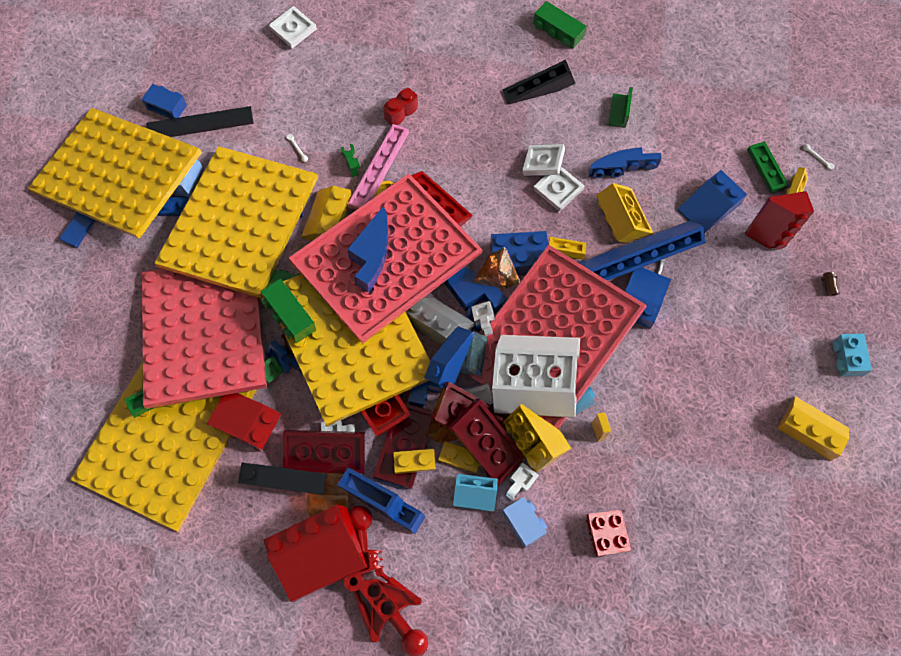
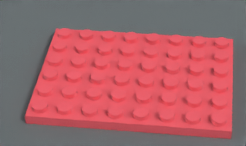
[289,173,483,344]
[460,244,646,429]
[142,269,267,409]

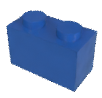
[141,84,187,119]

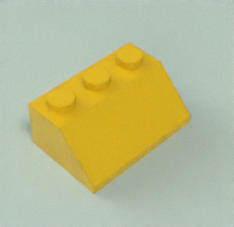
[596,183,653,243]
[301,186,352,241]
[777,396,849,461]

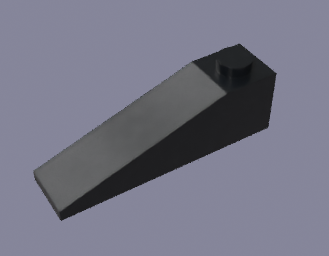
[503,59,576,104]
[238,463,327,495]

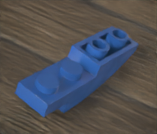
[588,147,662,178]

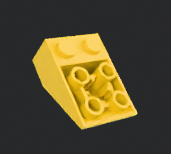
[503,404,571,473]

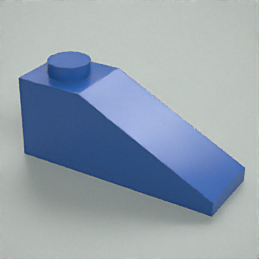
[424,326,475,386]

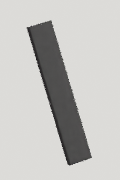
[146,106,254,137]

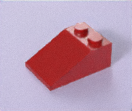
[207,393,282,452]
[360,395,411,437]

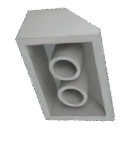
[405,297,475,346]

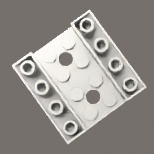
[492,335,580,418]

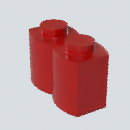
[383,87,418,126]

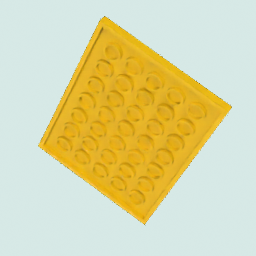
[28,107,202,239]
[154,146,318,298]
[280,274,430,427]
[71,362,257,532]

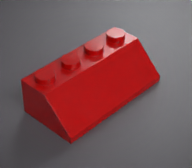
[745,191,814,250]

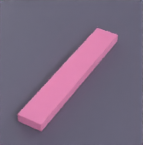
[347,124,409,211]

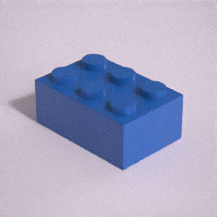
[490,231,548,277]

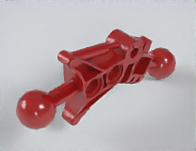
[344,505,428,656]

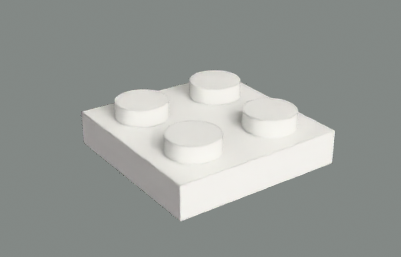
[269,6,317,48]
[522,144,565,176]
[533,167,585,212]

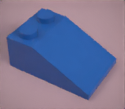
[677,170,747,234]
[625,267,671,329]

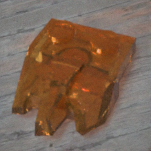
[306,472,350,517]

